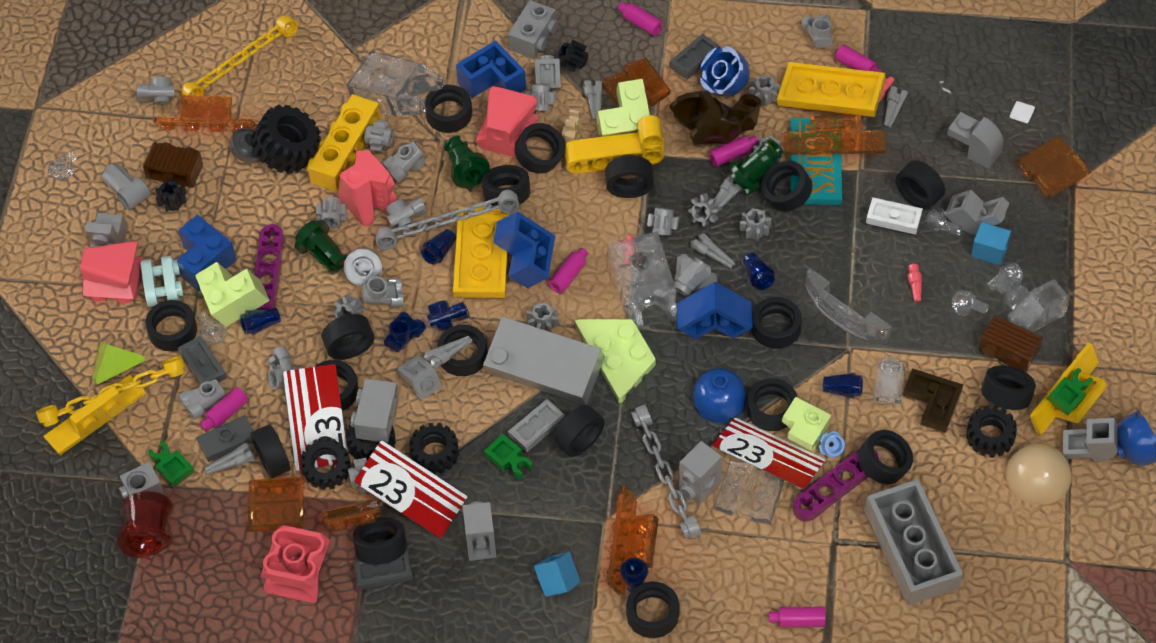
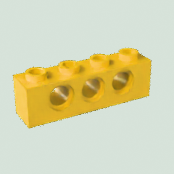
[307,94,381,192]

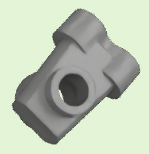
[801,14,833,48]
[136,76,174,105]
[382,141,425,182]
[385,197,427,229]
[361,276,403,307]
[267,346,298,393]
[178,379,225,420]

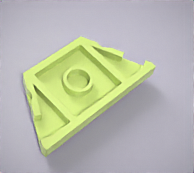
[575,319,656,403]

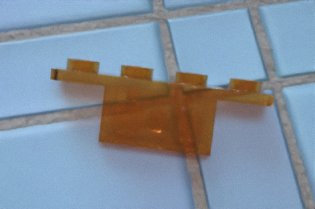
[153,95,255,131]
[784,114,886,155]
[606,486,659,595]

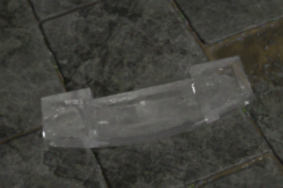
[805,268,892,344]

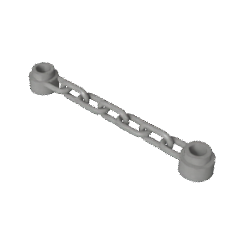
[375,190,519,250]
[631,404,702,539]

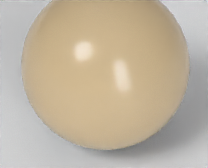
[1005,443,1072,505]

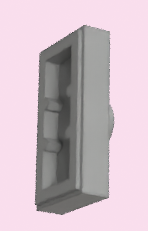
[508,399,566,452]

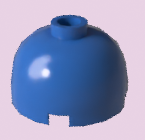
[700,46,750,97]
[693,368,746,423]
[1117,410,1156,466]

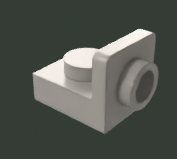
[535,55,561,90]
[397,355,442,400]

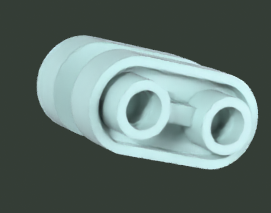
[140,255,183,307]

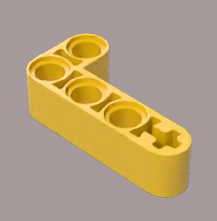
[564,115,664,174]

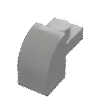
[947,112,1003,169]
[945,190,1009,235]
[85,212,128,248]
[1063,418,1117,462]

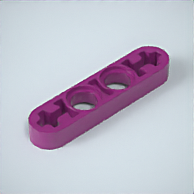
[254,224,284,314]
[793,449,879,522]

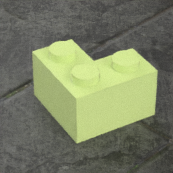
[596,79,650,137]
[195,262,270,327]

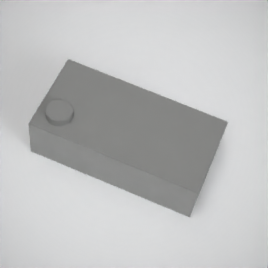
[483,317,605,405]
[864,479,963,606]

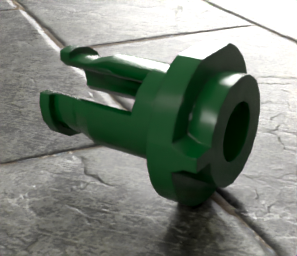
[444,135,490,192]
[730,137,784,195]
[294,220,348,275]

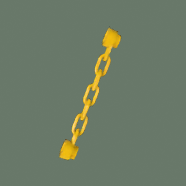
[181,16,298,104]
[36,355,185,427]

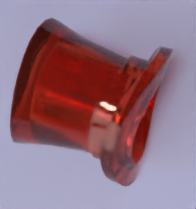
[117,491,173,558]

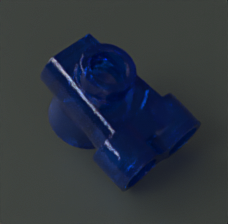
[427,300,470,331]
[384,312,426,353]

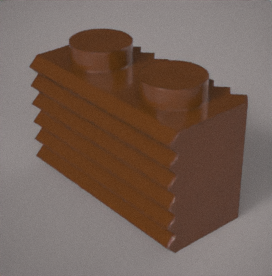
[143,142,203,188]
[979,315,1043,372]

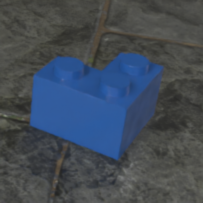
[456,40,526,98]
[493,211,555,288]
[177,214,236,291]
[677,282,752,339]

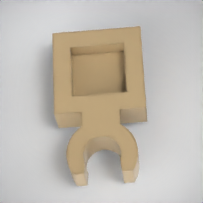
[562,109,582,144]

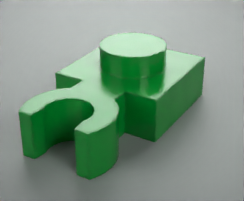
[1046,368,1093,416]
[484,434,533,480]
[148,441,195,488]

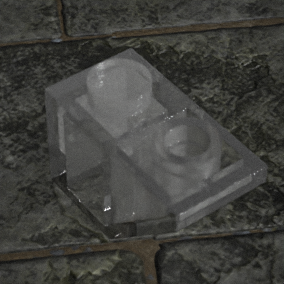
[1007,279,1070,332]
[873,355,905,404]

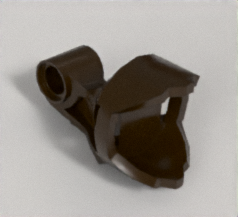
[670,90,761,147]

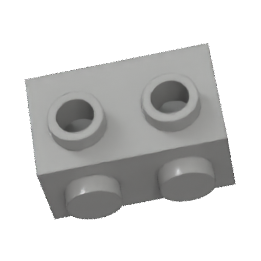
[508,0,558,59]
[351,379,399,443]

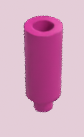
[618,2,664,37]
[835,44,883,73]
[708,135,758,167]
[548,248,588,294]
[199,387,249,432]
[769,607,825,627]

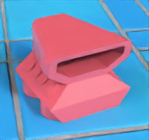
[475,86,539,158]
[338,150,397,227]
[80,241,144,304]
[260,525,330,603]

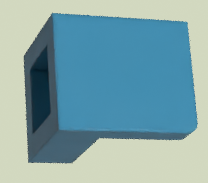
[971,222,1011,266]
[534,551,580,596]

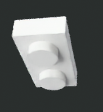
[866,197,922,235]

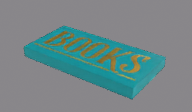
[790,118,842,205]

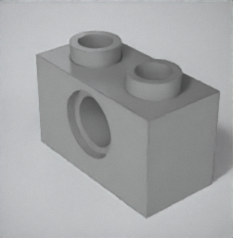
[679,441,722,505]
[462,501,497,561]

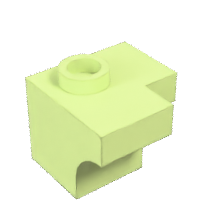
[782,397,831,451]

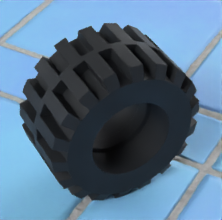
[251,105,321,174]

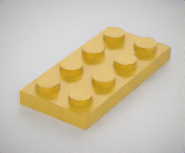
[777,62,886,117]
[453,207,510,298]

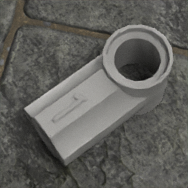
[101,163,151,210]

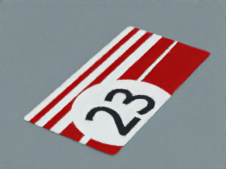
[283,364,347,470]
[712,418,825,489]
[354,441,467,538]

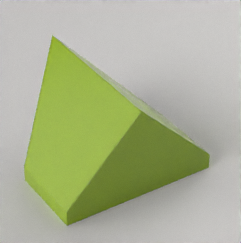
[92,342,146,384]

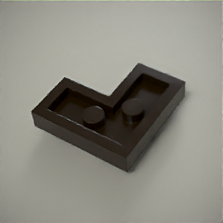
[903,368,963,433]

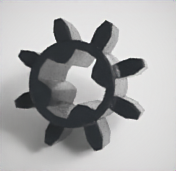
[558,39,589,72]
[155,180,187,212]

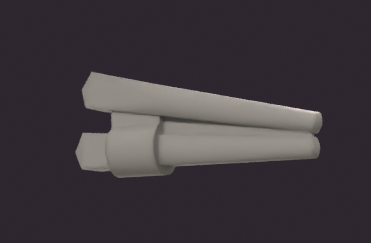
[583,80,602,120]
[883,86,908,128]
[716,175,743,208]
[690,233,736,268]
[424,336,473,369]
[204,442,256,474]

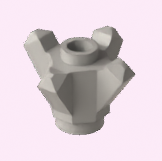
[672,254,717,297]

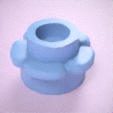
[819,431,845,458]

